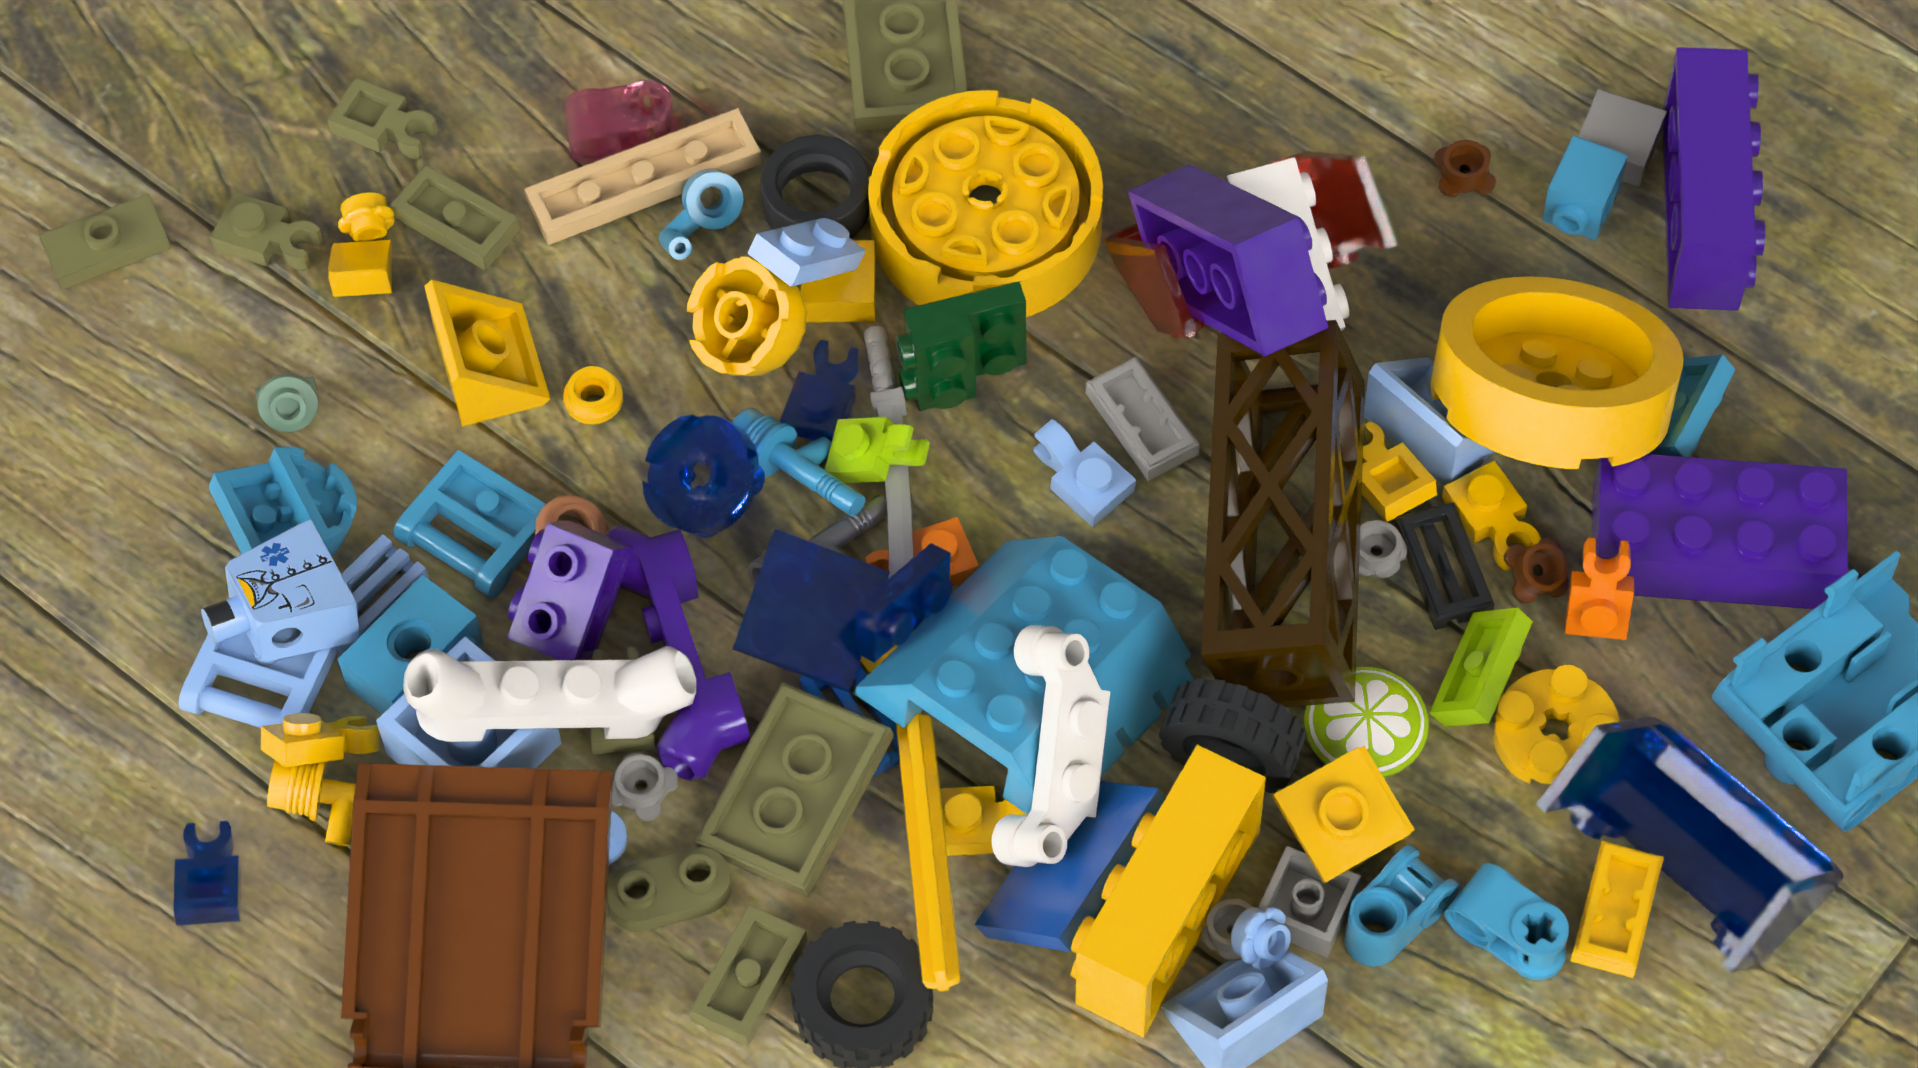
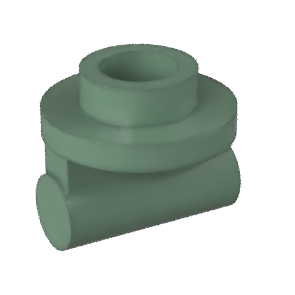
[255,374,319,432]

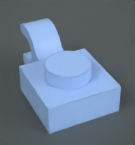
[1033,419,1136,528]

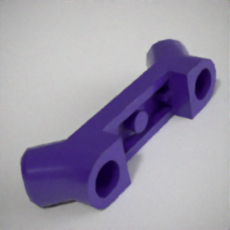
[605,525,750,781]

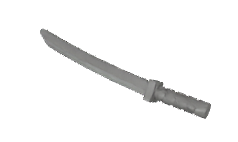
[863,326,914,614]

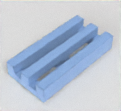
[336,534,429,657]

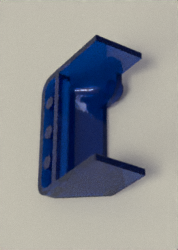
[1536,716,1844,973]

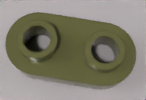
[607,847,732,932]

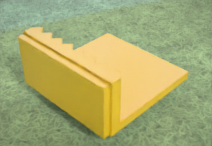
[1272,746,1415,884]

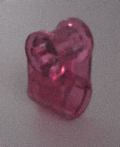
[564,80,678,165]

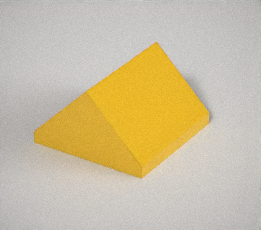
[424,279,551,427]

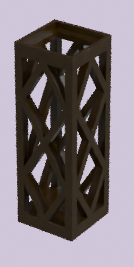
[1201,320,1365,707]

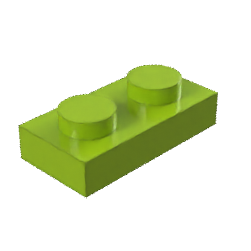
[1429,607,1533,727]

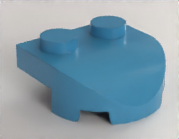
[208,447,357,557]

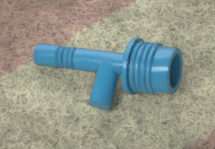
[725,407,865,517]

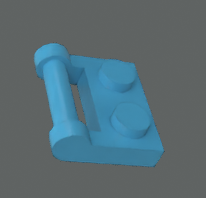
[393,450,546,599]

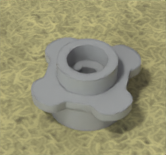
[612,753,678,821]

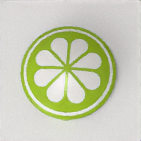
[1304,667,1429,779]

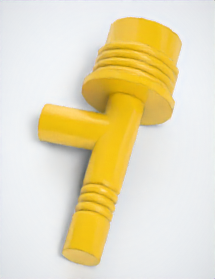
[267,760,356,846]

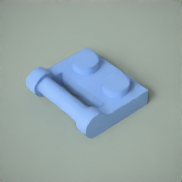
[179,632,338,728]

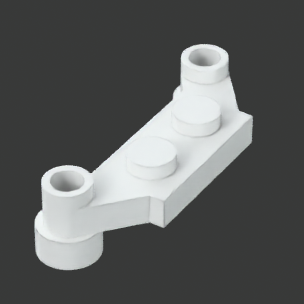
[992,625,1110,867]

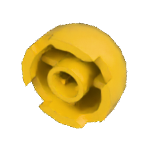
[686,257,807,376]

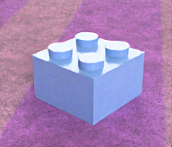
[376,637,562,769]

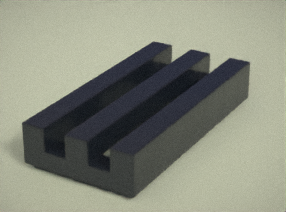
[1395,502,1495,630]

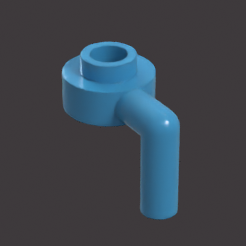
[659,168,743,260]

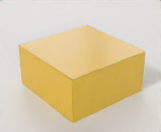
[801,240,876,323]

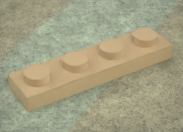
[524,108,762,245]

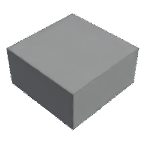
[1578,89,1667,187]
[1258,846,1360,958]

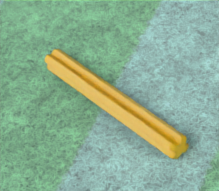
[896,714,961,992]

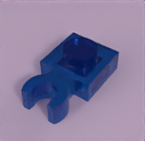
[780,340,859,443]
[173,821,241,926]

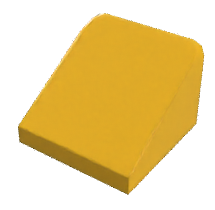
[328,240,392,297]

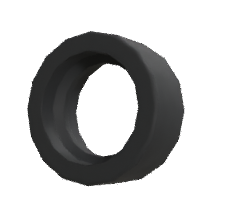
[760,134,870,238]

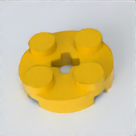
[1493,665,1620,791]

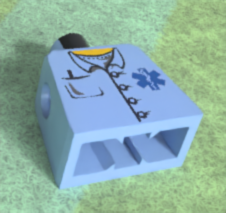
[201,520,360,662]

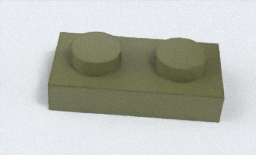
[390,164,521,271]
[690,905,807,1047]

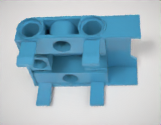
[1712,551,1918,832]

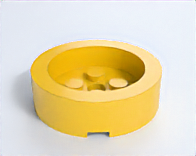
[868,90,1103,317]
[1430,276,1684,469]

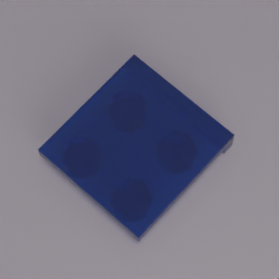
[732,529,890,692]

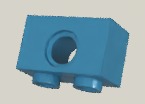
[338,574,483,715]

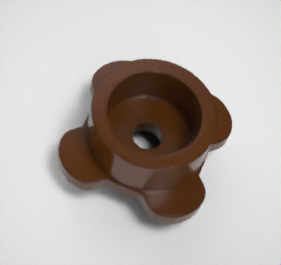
[1434,140,1496,197]
[1504,538,1569,604]

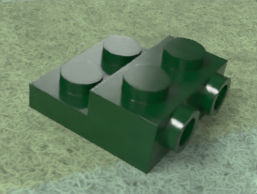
[896,281,1026,411]

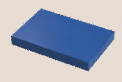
[975,781,1166,952]

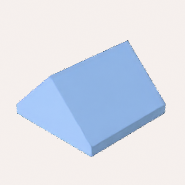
[1364,357,1494,486]
[1161,950,1328,1068]

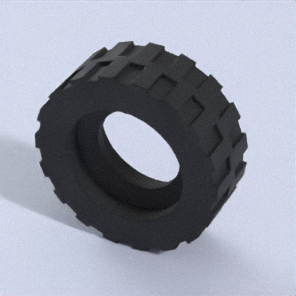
[1159,678,1306,793]
[791,920,934,1068]

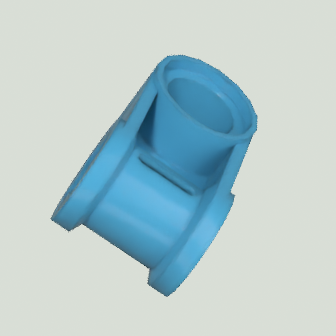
[1344,844,1460,967]
[1444,863,1569,981]

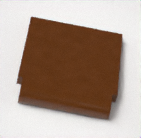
[341,763,613,1068]

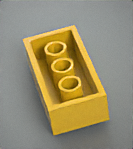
[1070,745,1266,1038]

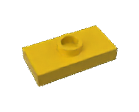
[1571,841,1664,978]

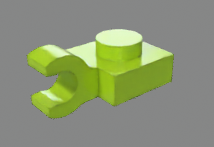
[825,417,930,483]

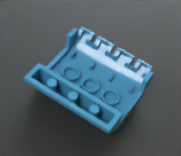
[855,536,1194,815]

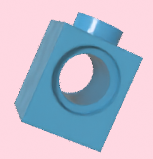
[1542,135,1628,241]

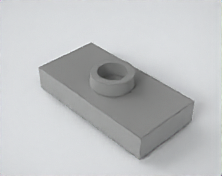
[1085,356,1200,481]

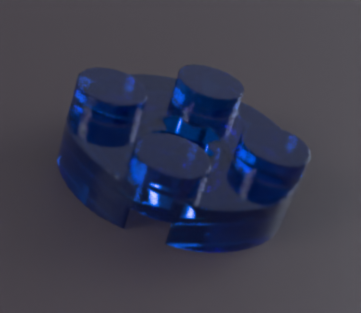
[642,414,765,538]

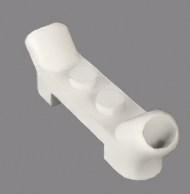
[403,646,696,742]

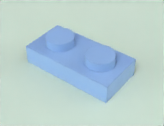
[748,218,866,287]

